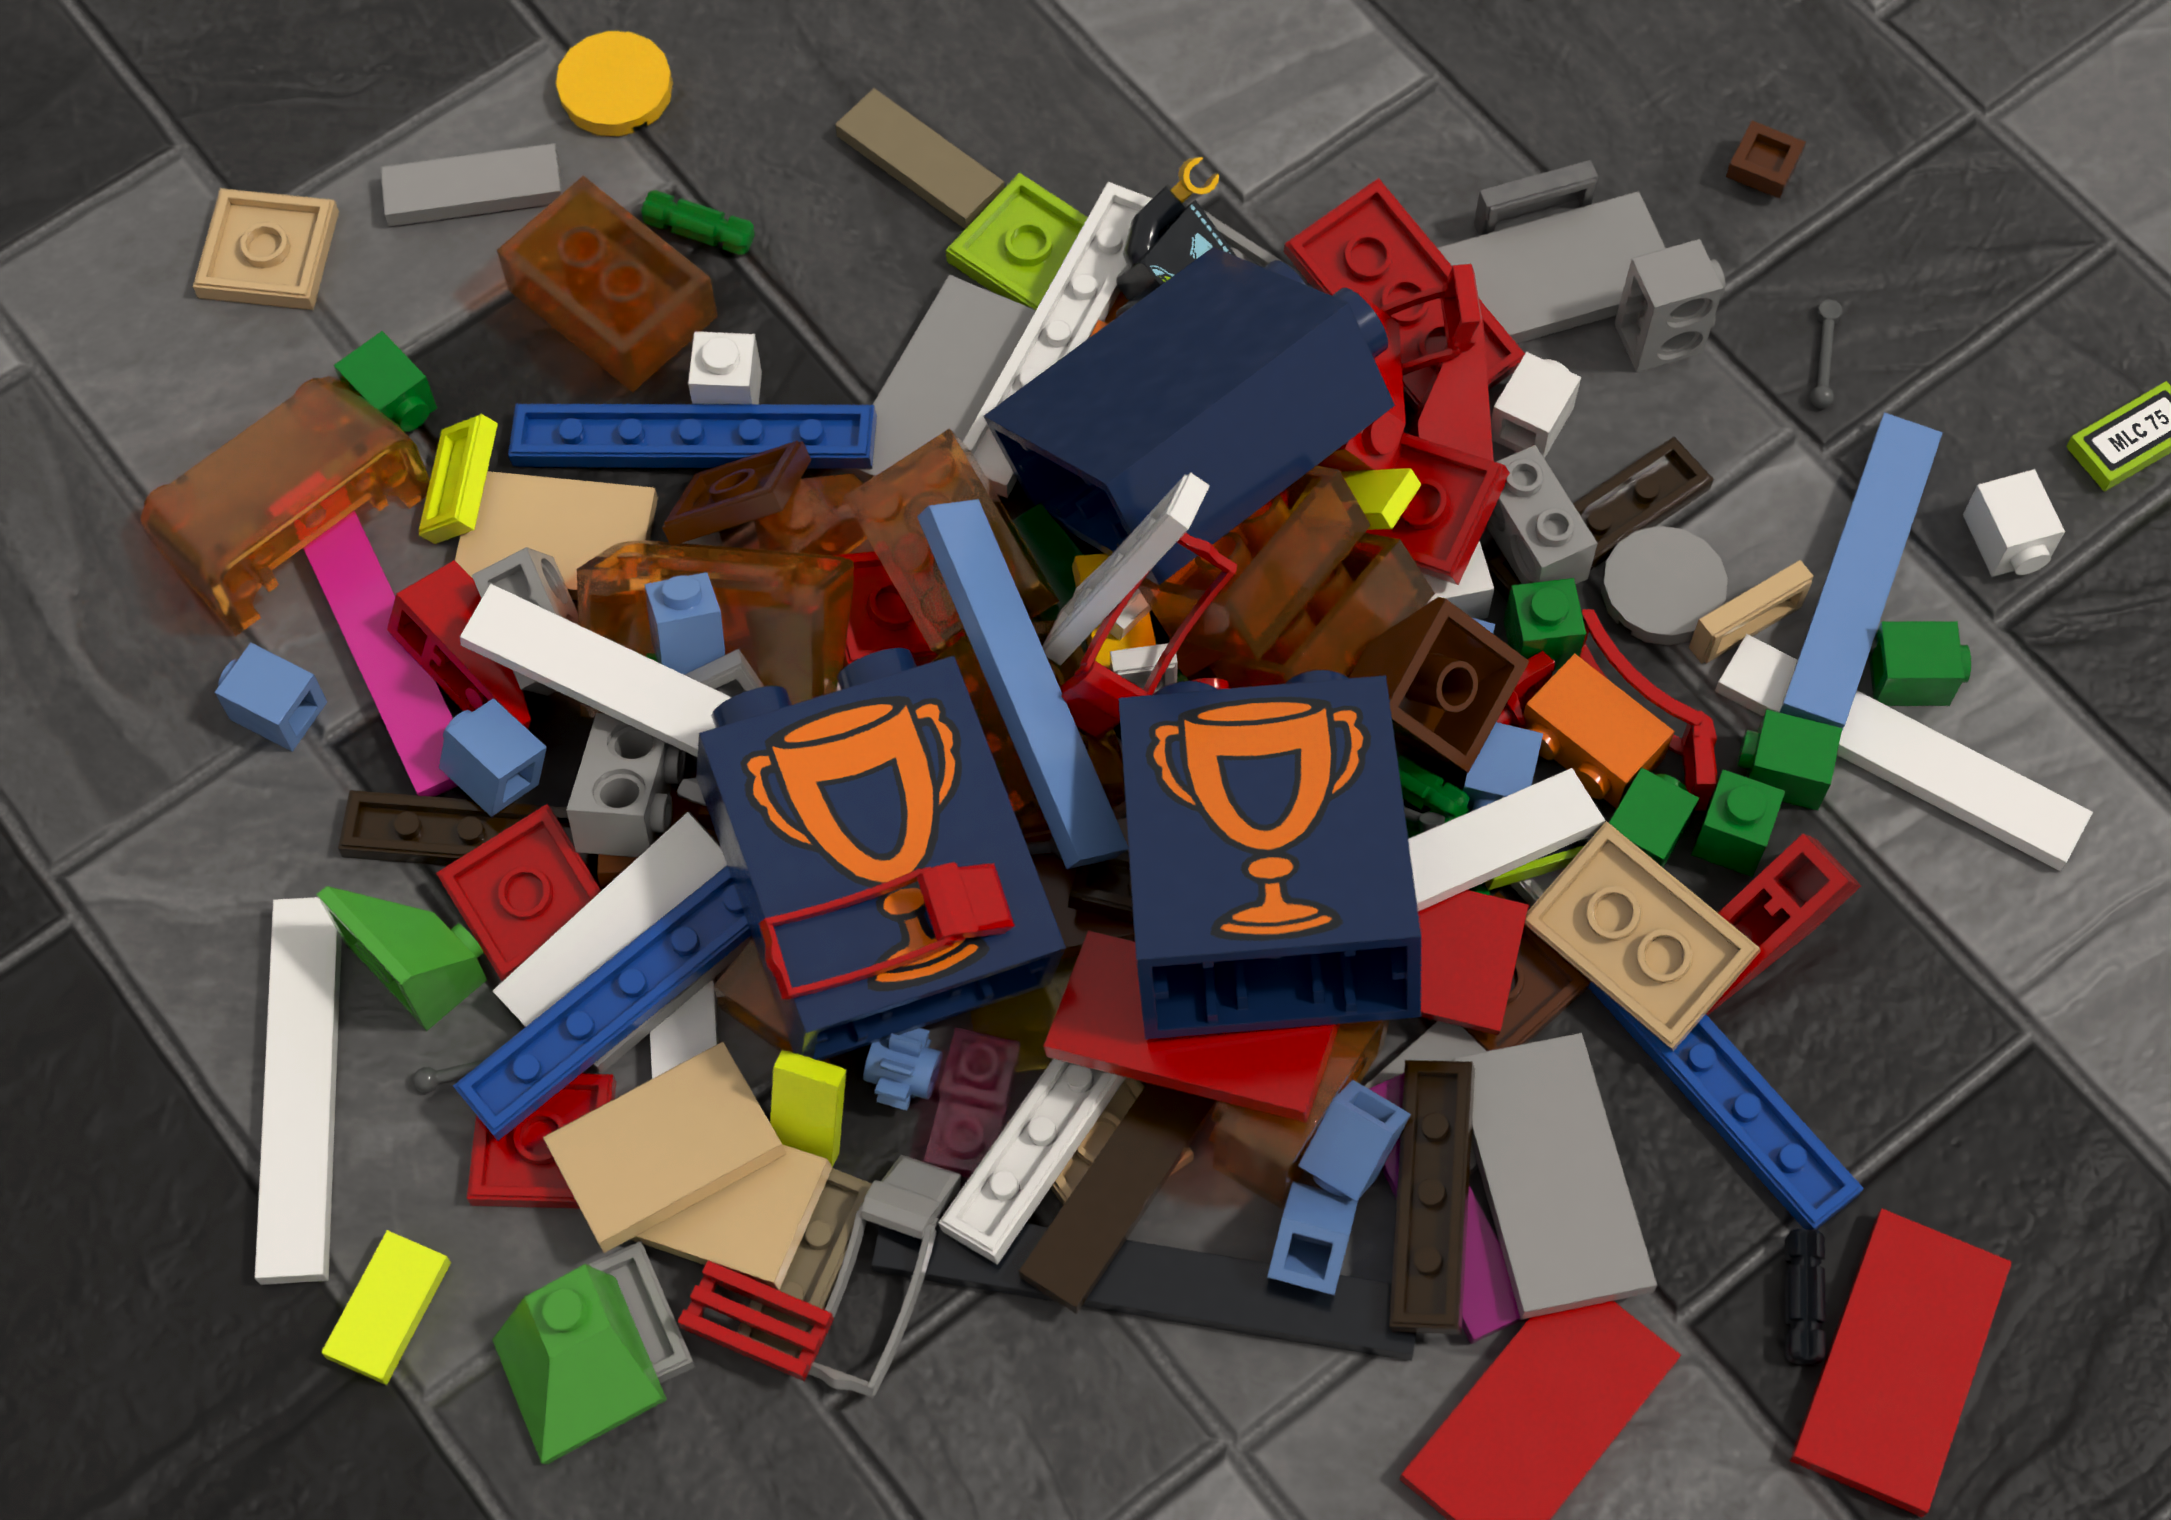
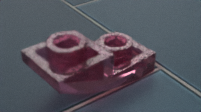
[924,1027,1021,1178]

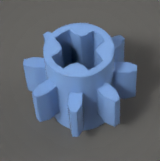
[863,1028,943,1111]

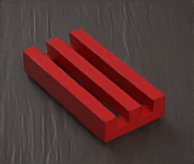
[677,1260,834,1381]

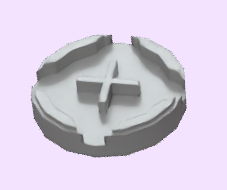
[1601,526,1728,646]

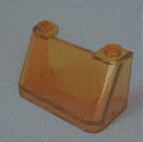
[140,376,430,636]
[577,540,854,718]

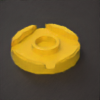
[556,31,673,137]

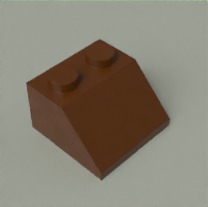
[1349,597,1529,773]

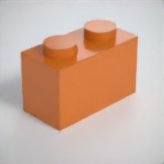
[1523,654,1675,809]

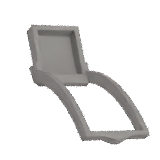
[808,1155,961,1398]

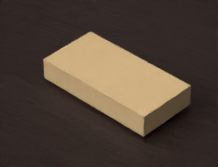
[1689,560,1814,664]

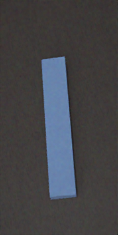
[1779,412,1943,730]
[917,499,1129,869]

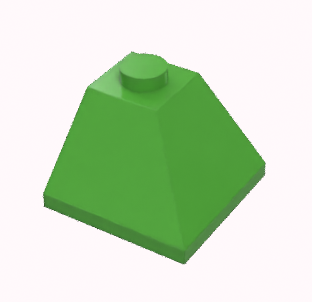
[316,886,487,1031]
[492,1264,667,1465]

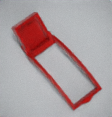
[1380,264,1482,376]
[1060,532,1238,740]
[1580,609,1718,810]
[759,862,1015,1000]

